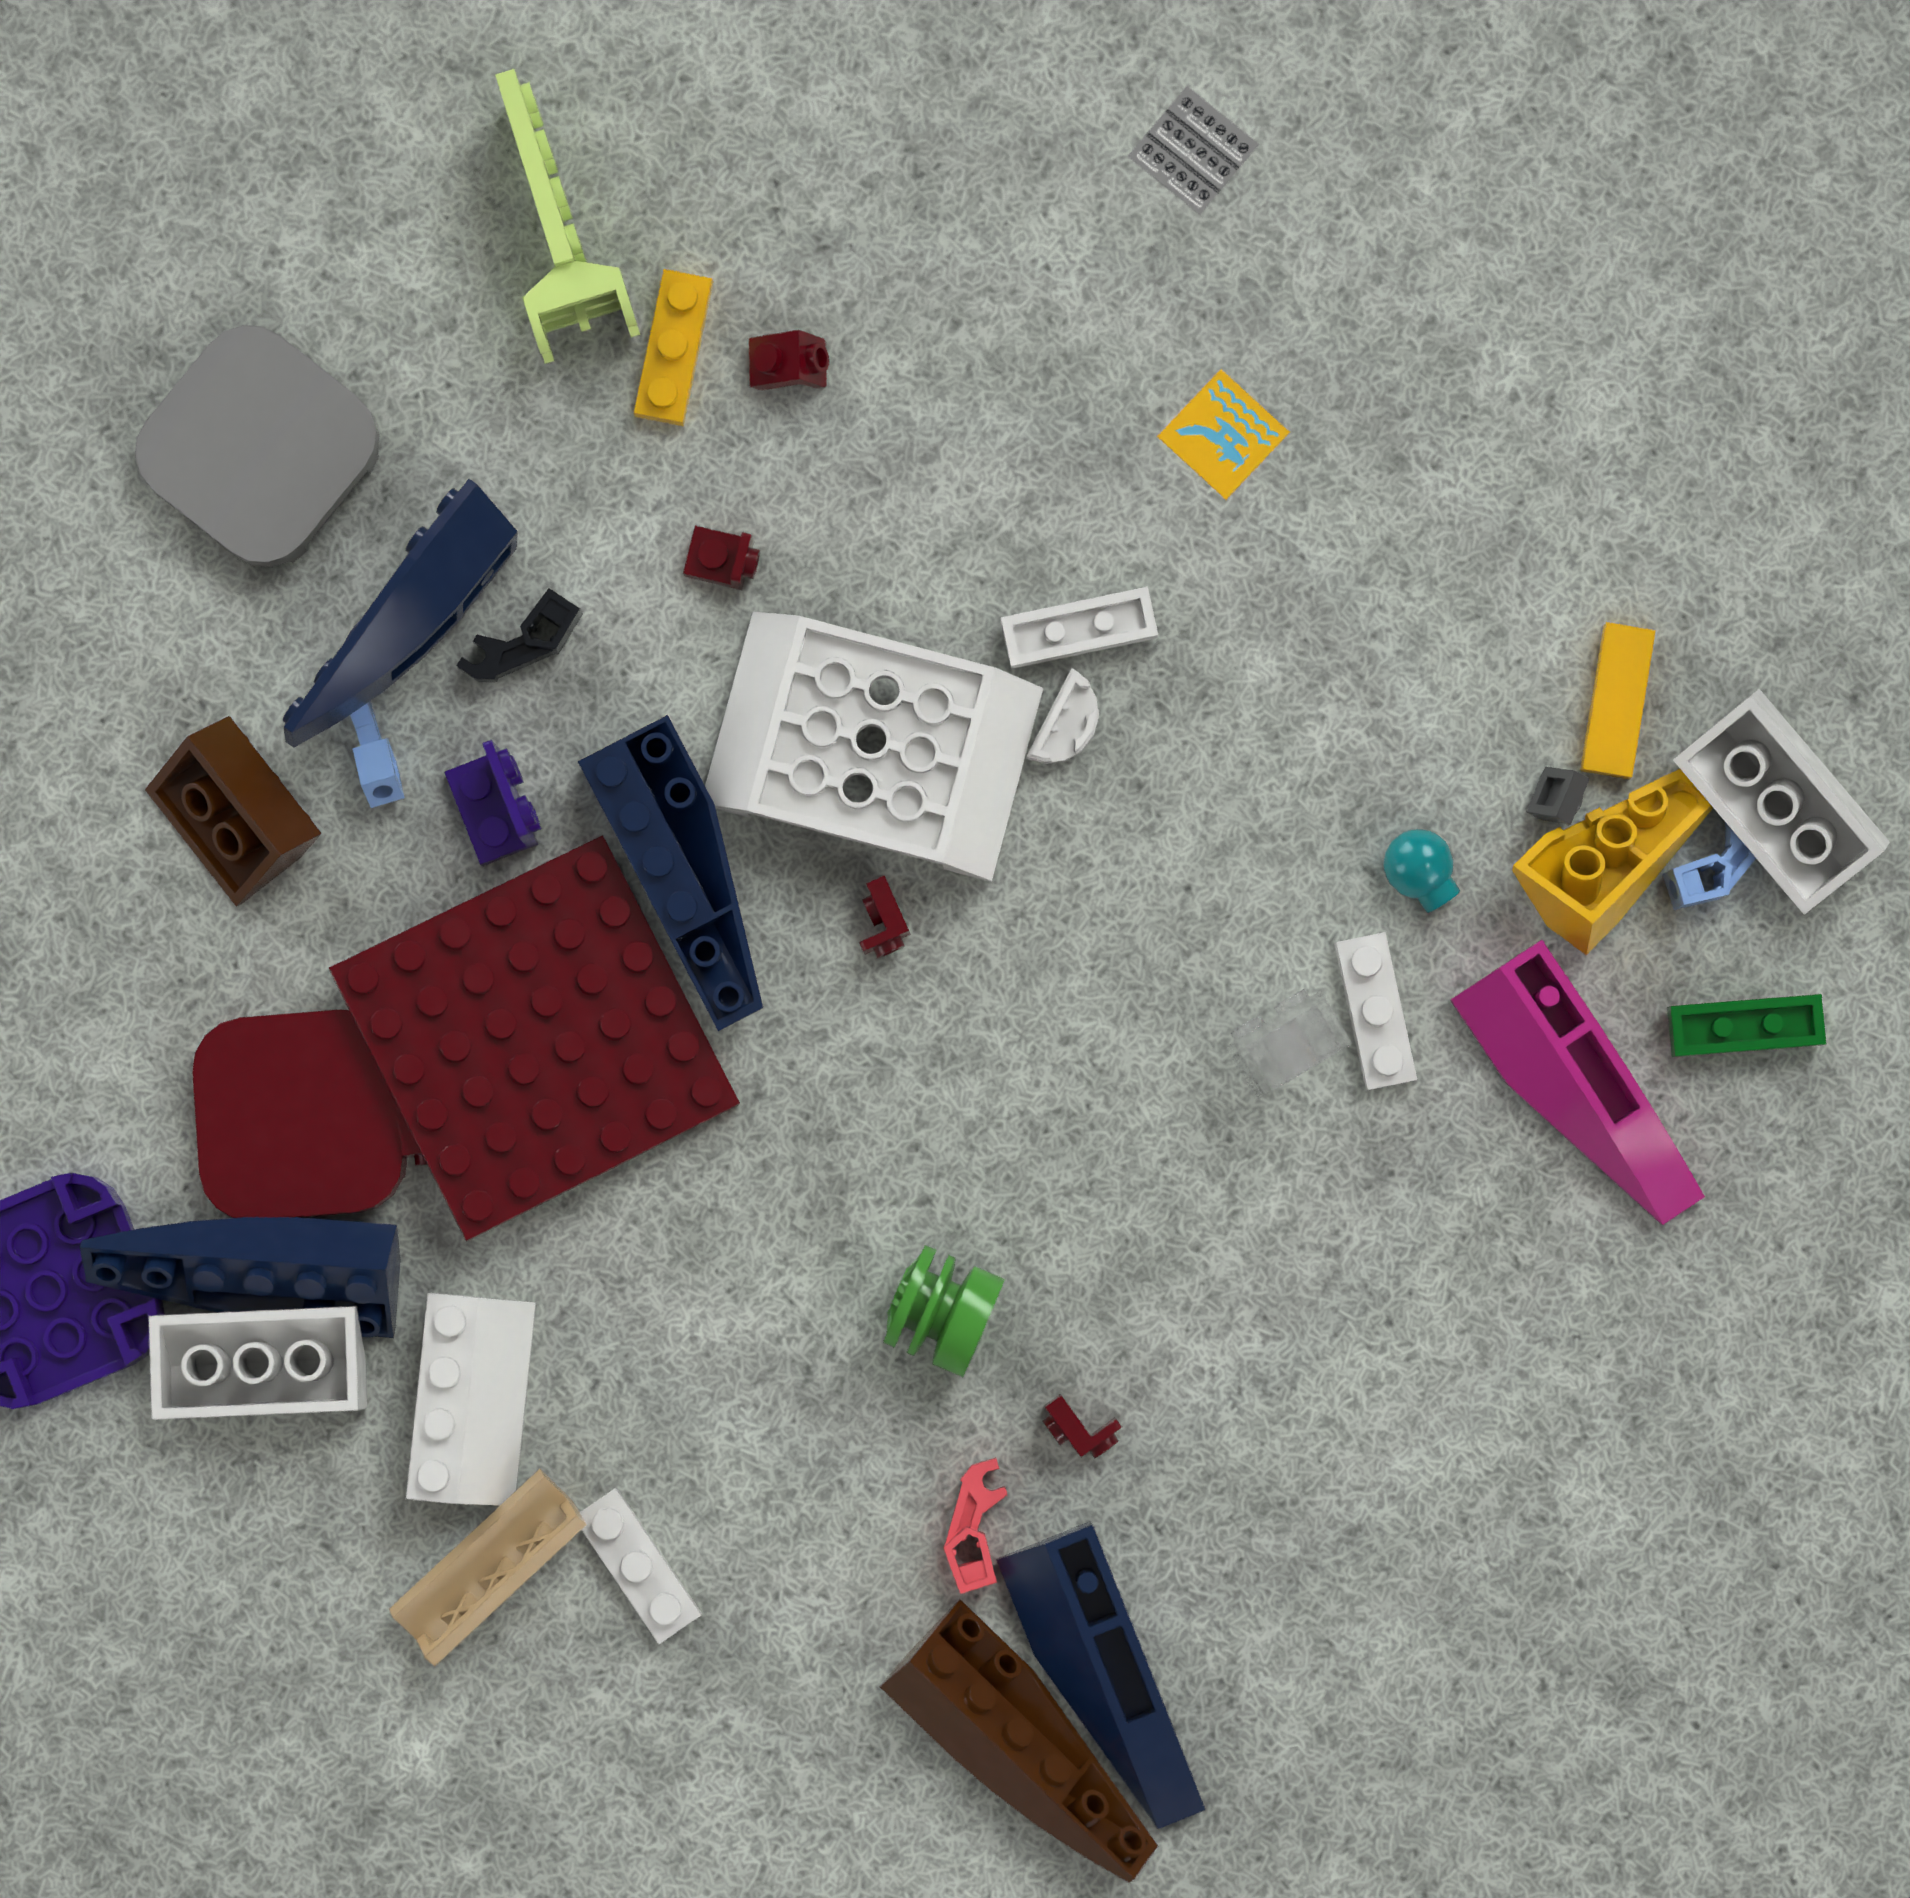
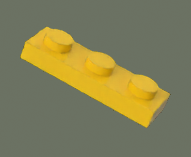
[634,269,713,426]

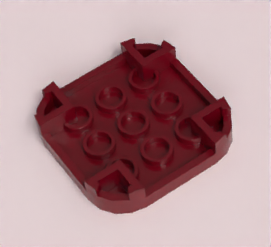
[192,1009,408,1218]

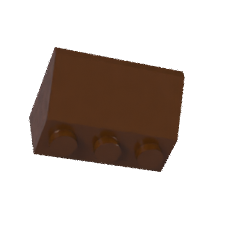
[145,716,322,907]

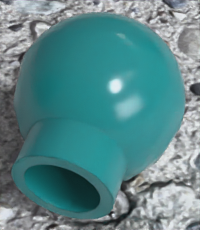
[1383,829,1460,913]

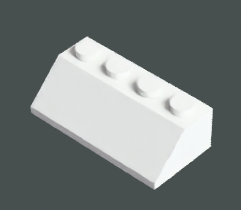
[1673,689,1890,915]
[406,1293,536,1505]
[149,1307,367,1420]

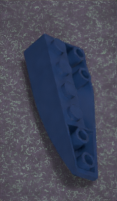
[283,479,518,748]
[578,715,763,1032]
[80,1217,401,1338]
[996,1521,1206,1829]

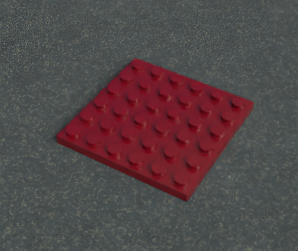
[329,835,740,1242]

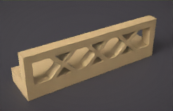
[389,1469,587,1667]

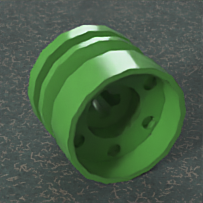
[883,1245,1005,1377]

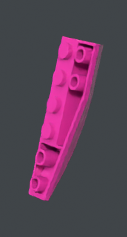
[1450,940,1705,1225]

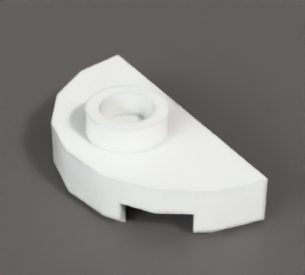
[1026,668,1099,764]

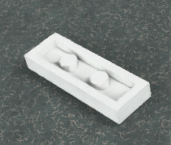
[1000,586,1158,669]
[1335,932,1417,1091]
[580,1487,702,1644]

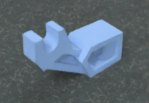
[350,701,405,808]
[1662,822,1756,910]

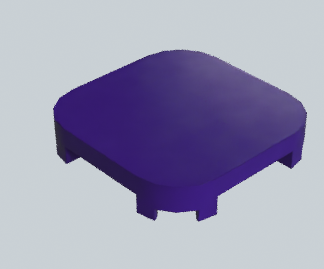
[0,1173,165,1409]

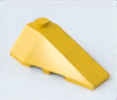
[1512,769,1713,955]

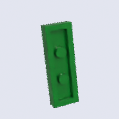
[1667,994,1826,1057]

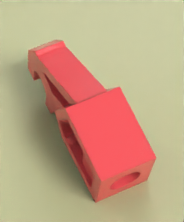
[943,1457,1007,1594]

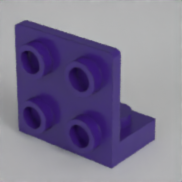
[444,739,542,866]

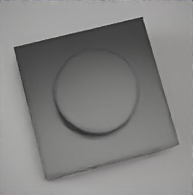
[1526,766,1589,825]

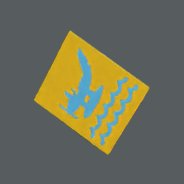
[1157,369,1290,500]

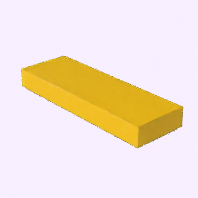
[1580,622,1656,779]

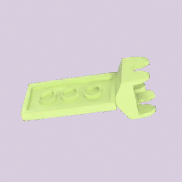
[495,69,640,364]

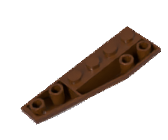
[880,1599,1158,1883]

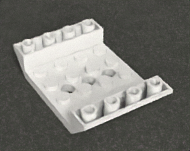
[705,611,1043,882]

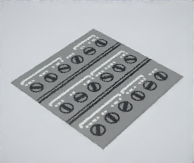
[1128,86,1259,215]

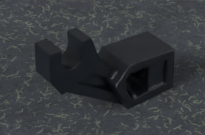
[456,588,583,682]

